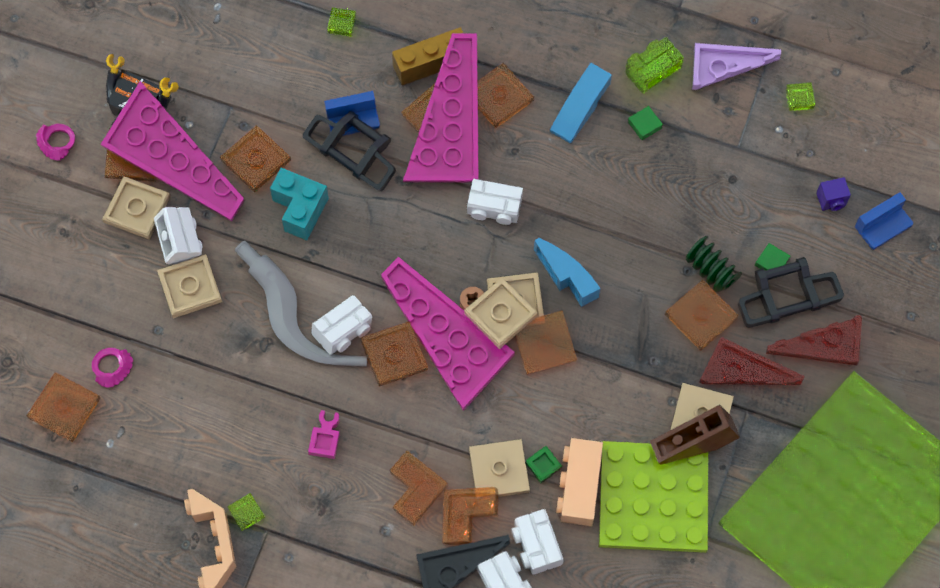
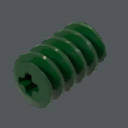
[685,236,742,292]

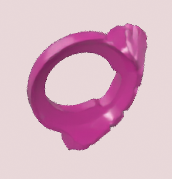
[36,124,75,161]
[92,348,133,388]

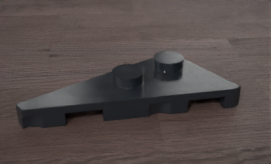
[416,535,510,588]

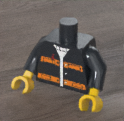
[106,54,179,125]

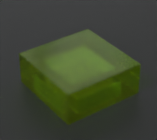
[327,8,356,37]
[786,82,815,111]
[227,493,265,531]

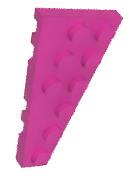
[403,33,478,182]
[101,81,245,222]
[381,257,515,411]

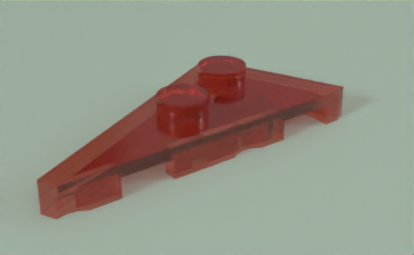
[766,315,862,366]
[699,337,805,385]

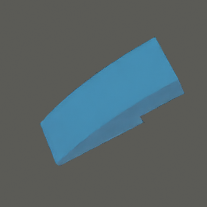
[550,63,612,144]
[534,238,600,307]

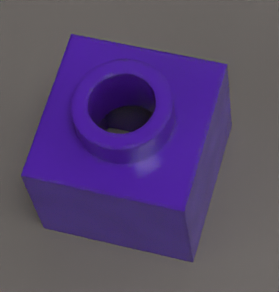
[816,177,851,211]

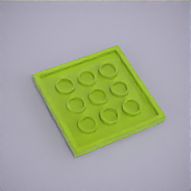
[599,441,708,553]

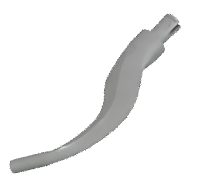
[235,241,368,366]

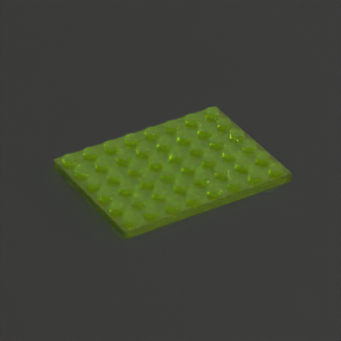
[718,371,940,588]

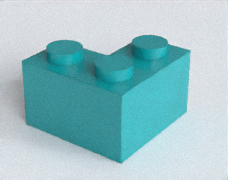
[270,168,329,240]

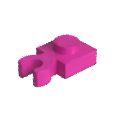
[308,410,340,459]

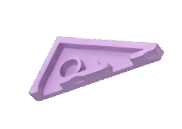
[692,43,781,90]

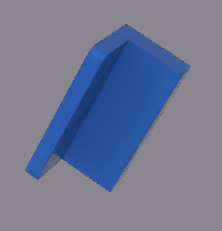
[324,91,380,136]
[855,192,913,250]

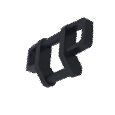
[302,111,396,191]
[738,257,844,328]

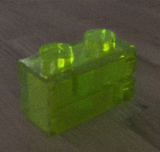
[625,37,684,93]

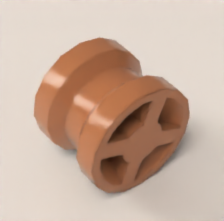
[460,287,484,310]

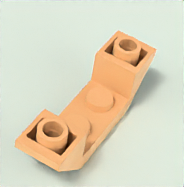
[184,489,236,588]

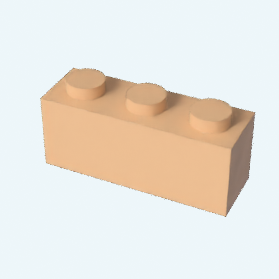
[556,438,603,526]

